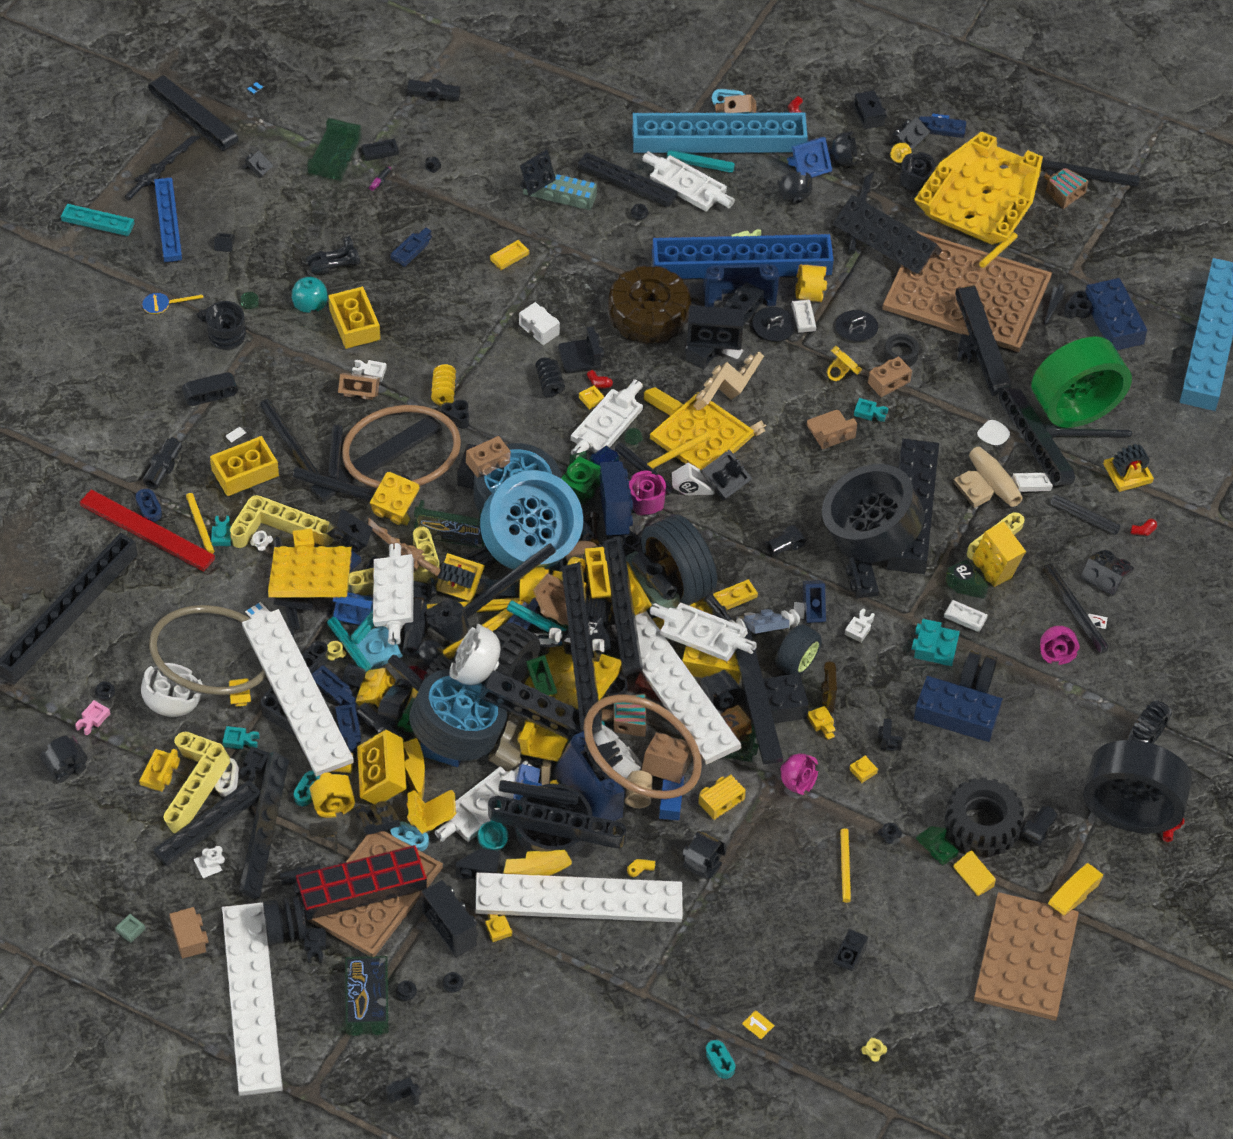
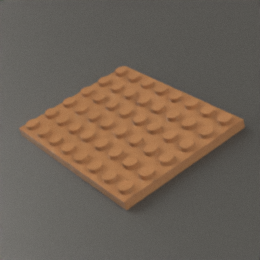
[882,231,1052,352]

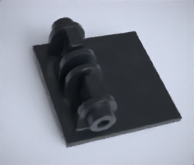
[520,149,556,196]

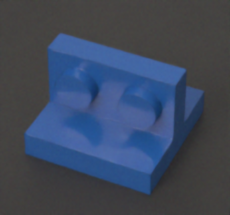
[787,137,832,177]
[333,592,373,625]

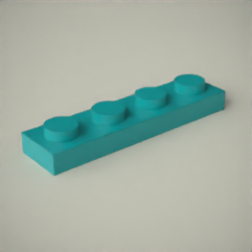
[61,204,135,236]

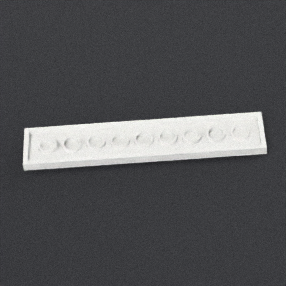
[242,609,354,777]
[611,611,741,765]
[475,873,683,922]
[222,903,282,1096]

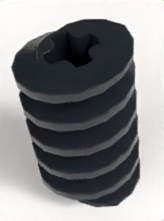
[535,357,565,398]

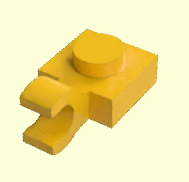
[807,706,835,740]
[485,914,512,942]

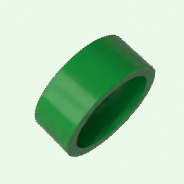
[1032,337,1132,428]

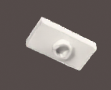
[792,300,816,333]
[1011,473,1053,492]
[944,600,988,632]

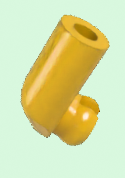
[627,859,655,877]

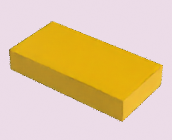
[490,240,529,270]

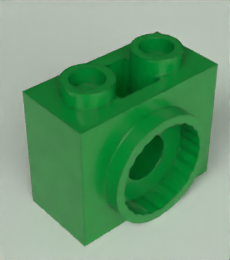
[561,456,600,505]

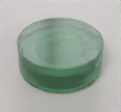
[240,292,259,310]

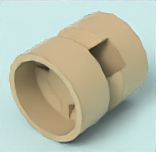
[625,770,652,808]

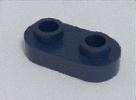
[136,489,162,522]

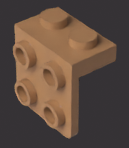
[807,410,857,449]
[534,573,568,625]

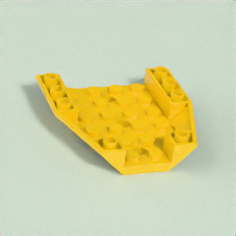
[914,131,1043,244]

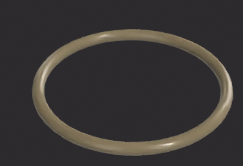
[149,605,267,695]

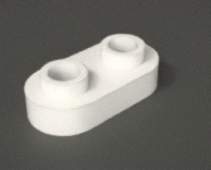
[215,758,239,797]

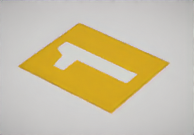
[742,1010,775,1039]

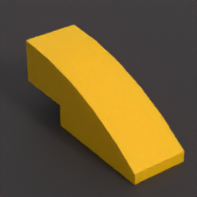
[584,547,611,598]
[403,738,425,800]
[503,850,572,876]
[1048,863,1104,916]

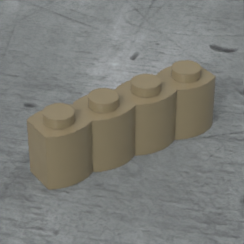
[488,711,525,771]

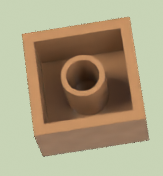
[642,733,692,783]

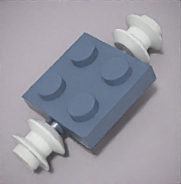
[729,609,800,634]

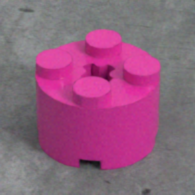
[629,471,666,516]

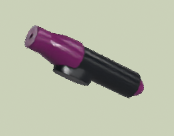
[369,167,391,191]

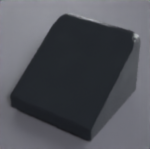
[214,233,235,252]

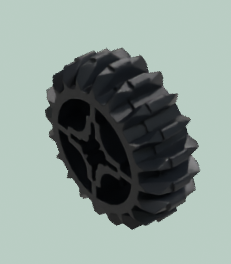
[1129,700,1172,744]

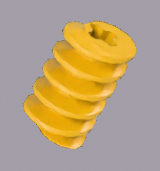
[431,364,456,406]

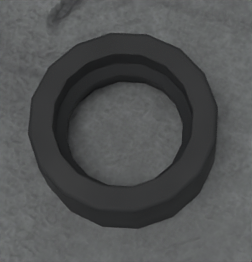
[884,333,919,367]

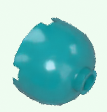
[292,277,328,313]

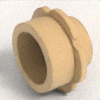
[750,420,766,436]

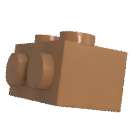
[868,356,912,397]
[338,373,380,400]
[466,436,511,478]
[169,907,209,959]

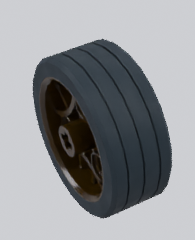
[641,514,717,606]

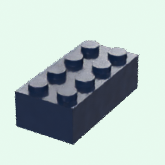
[1085,278,1147,350]
[600,462,633,535]
[914,676,1003,742]

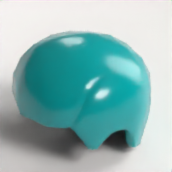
[477,821,508,851]

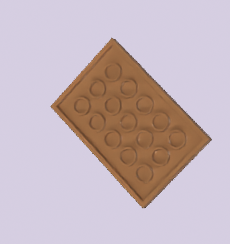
[305,831,443,958]
[974,892,1079,1021]

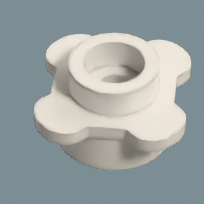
[250,531,273,551]
[202,846,225,867]

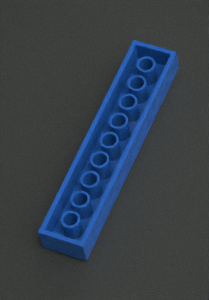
[652,234,834,278]

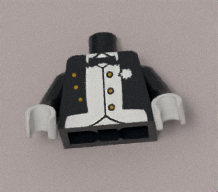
[549,616,611,662]

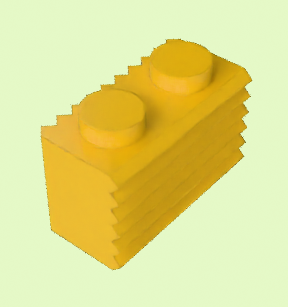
[698,774,746,820]

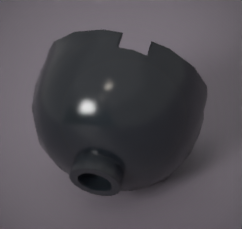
[829,131,857,166]
[777,172,813,204]

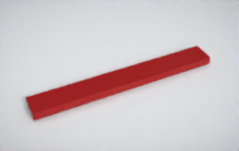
[80,489,215,572]

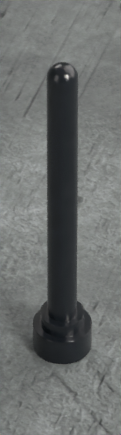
[1044,424,1132,439]

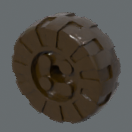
[608,265,691,344]

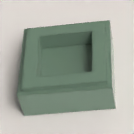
[115,914,145,943]

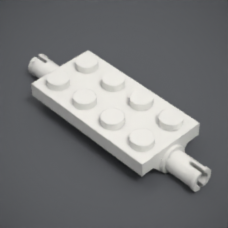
[643,151,735,212]
[571,380,643,457]
[373,543,414,645]
[650,603,756,662]
[435,761,531,842]

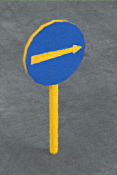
[142,293,203,314]

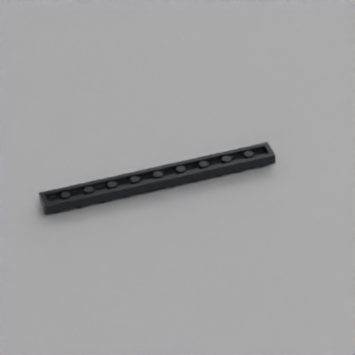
[561,562,602,733]

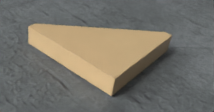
[541,759,551,785]

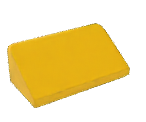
[644,387,684,416]
[953,851,996,896]

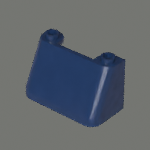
[703,264,779,307]
[552,731,624,821]

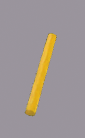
[979,232,1017,268]
[647,431,711,469]
[186,493,215,554]
[840,828,851,903]

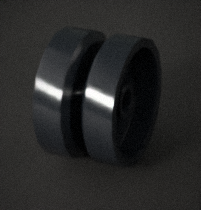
[960,650,998,694]

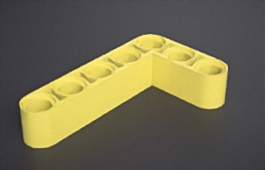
[230,495,334,548]
[348,527,439,595]
[164,732,230,833]

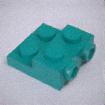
[912,619,960,666]

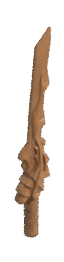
[368,518,441,575]

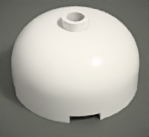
[449,624,500,685]
[141,663,203,717]
[592,725,643,779]

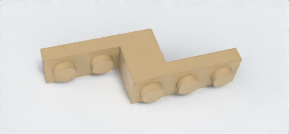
[694,352,764,410]

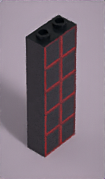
[293,845,427,920]

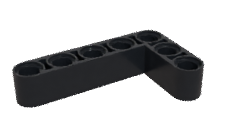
[261,641,328,737]

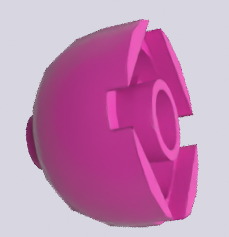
[1040,626,1080,665]
[781,753,818,795]

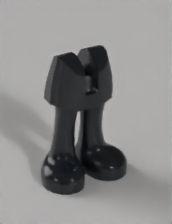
[306,236,360,274]

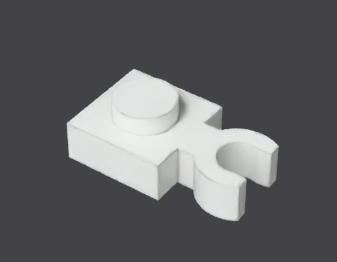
[352,360,387,382]
[845,609,874,643]

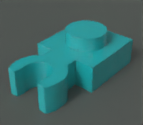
[854,398,888,422]
[211,516,231,546]
[223,726,260,749]

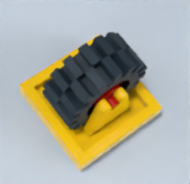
[1103,444,1154,492]
[436,553,484,601]

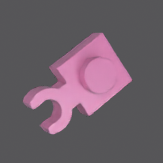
[76,700,110,735]

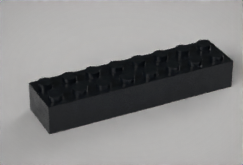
[887,438,939,575]

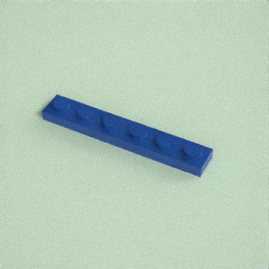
[154,178,182,262]

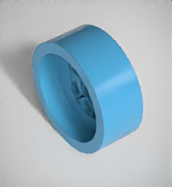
[480,470,583,570]

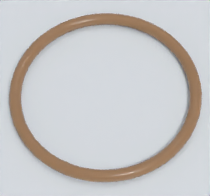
[342,405,461,488]
[584,695,702,799]

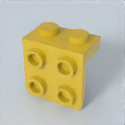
[370,472,420,526]
[517,719,569,761]
[407,790,456,834]

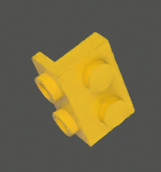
[355,668,396,708]
[139,749,180,792]

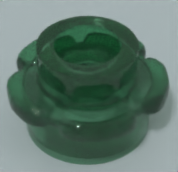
[624,428,643,445]

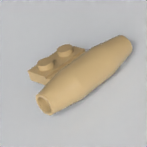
[954,447,1023,508]

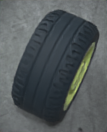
[775,624,822,676]

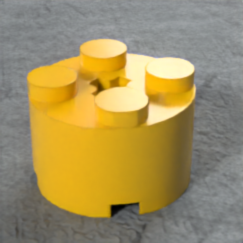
[795,265,827,302]
[520,567,549,606]
[310,772,355,818]

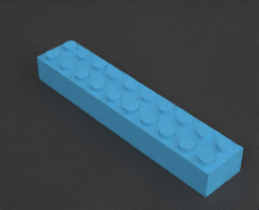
[632,113,808,153]
[1180,258,1233,411]

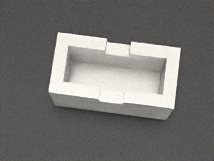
[519,302,560,345]

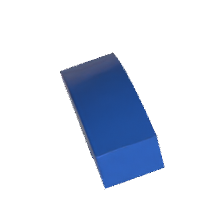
[659,774,685,820]

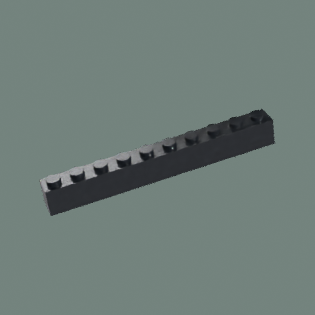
[0,533,137,685]

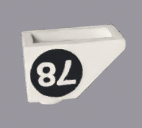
[672,462,715,495]

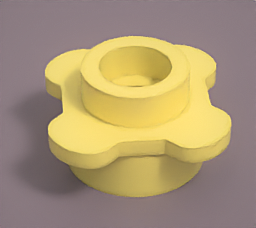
[327,641,346,661]
[862,1038,887,1062]

